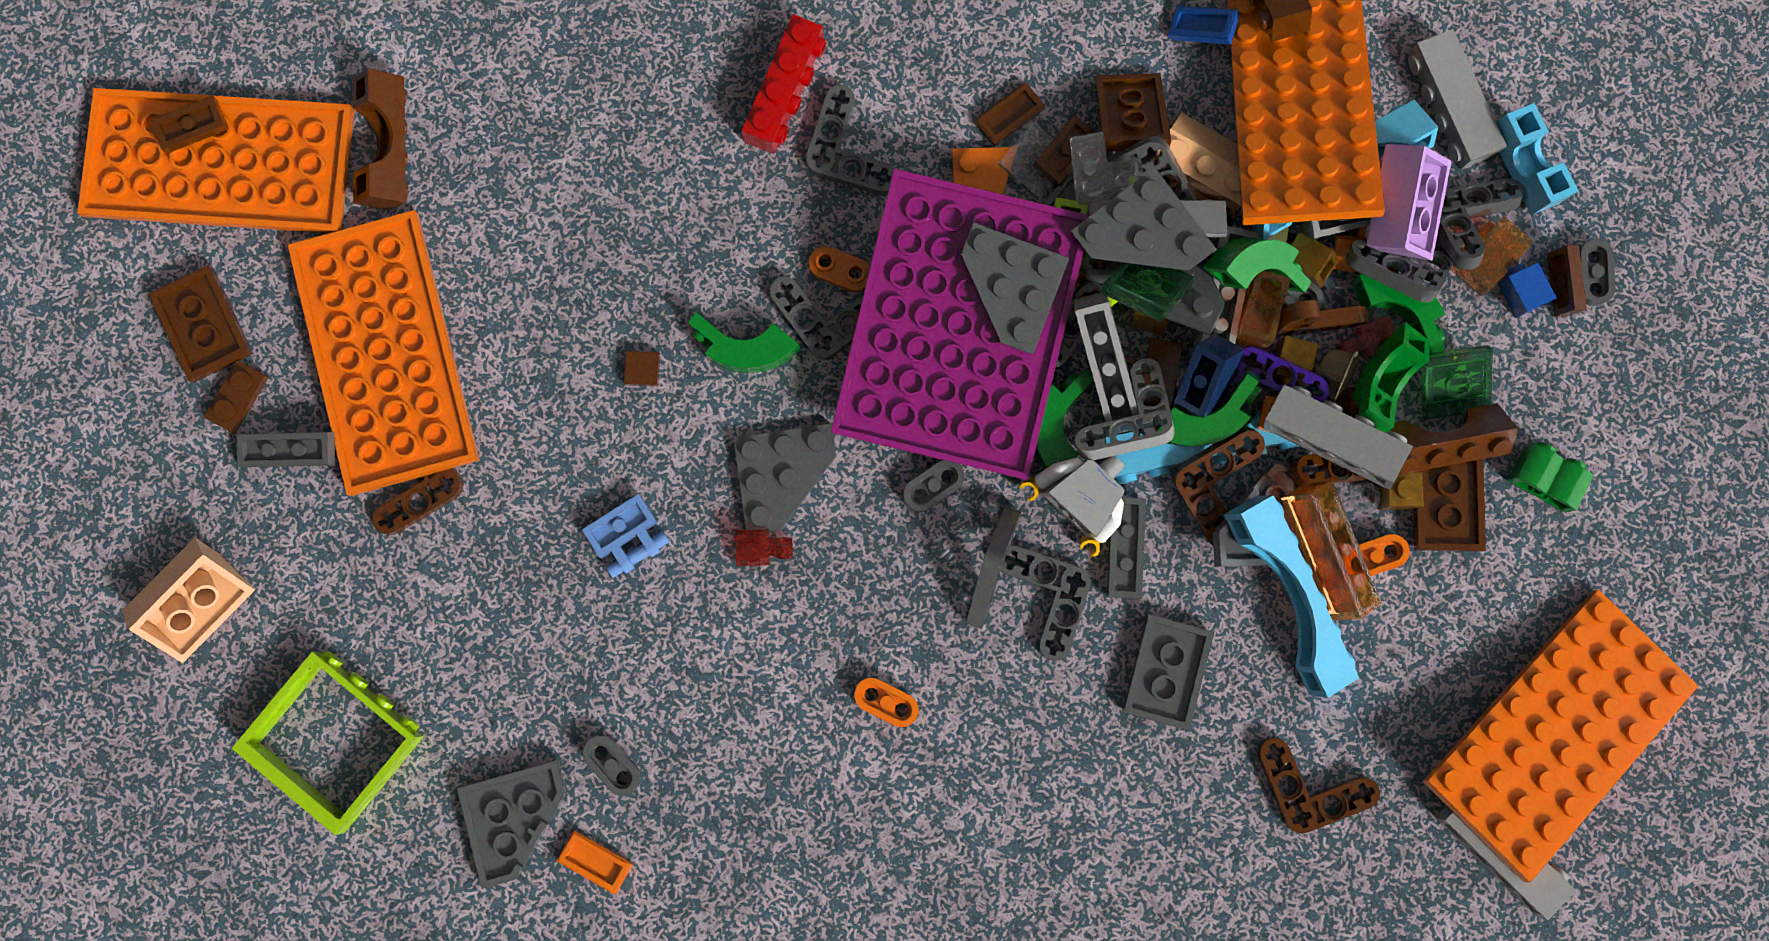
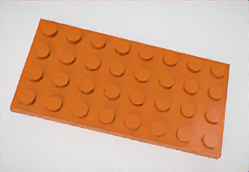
[1227,0,1385,225]
[77,88,355,233]
[288,210,480,496]
[1423,589,1698,883]

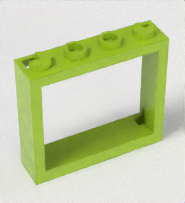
[231,651,424,835]

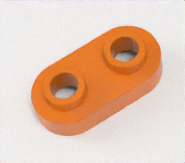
[809,246,870,293]
[1341,534,1410,579]
[854,678,919,727]

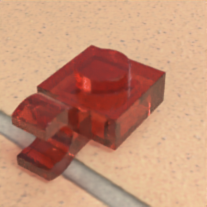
[1336,315,1396,359]
[735,529,793,566]

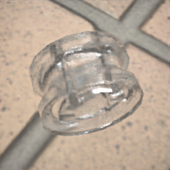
[1347,482,1380,514]

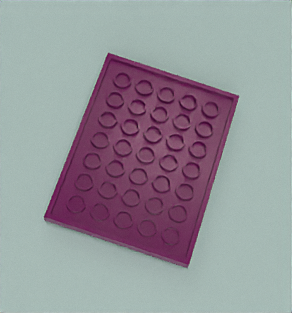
[831,169,1090,480]

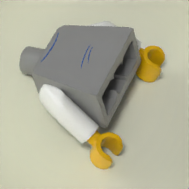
[1019,456,1125,557]

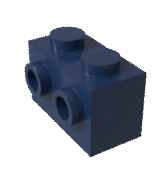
[1174,333,1244,418]

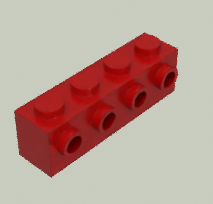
[742,14,827,154]

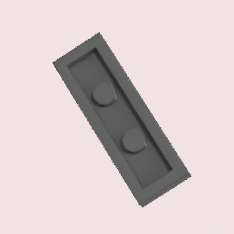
[236,432,335,467]
[1107,497,1146,599]

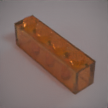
[1281,480,1382,620]

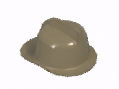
[1313,349,1360,403]

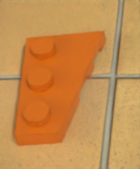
[952,147,1017,194]

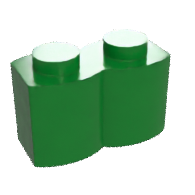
[1507,442,1594,513]

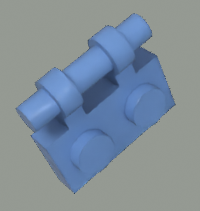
[582,494,670,578]

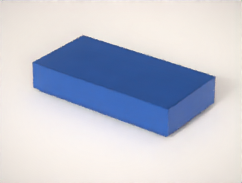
[1167,5,1240,45]

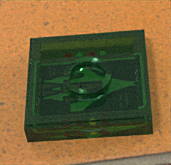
[1100,262,1194,322]
[1422,345,1493,420]

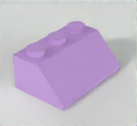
[1366,144,1451,260]

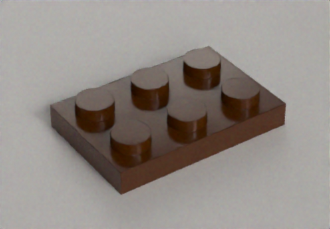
[1095,73,1171,151]
[148,265,254,383]
[1413,459,1486,552]

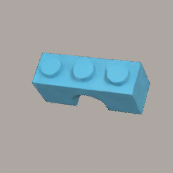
[1496,103,1578,216]

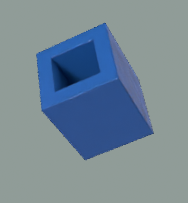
[1497,263,1557,318]

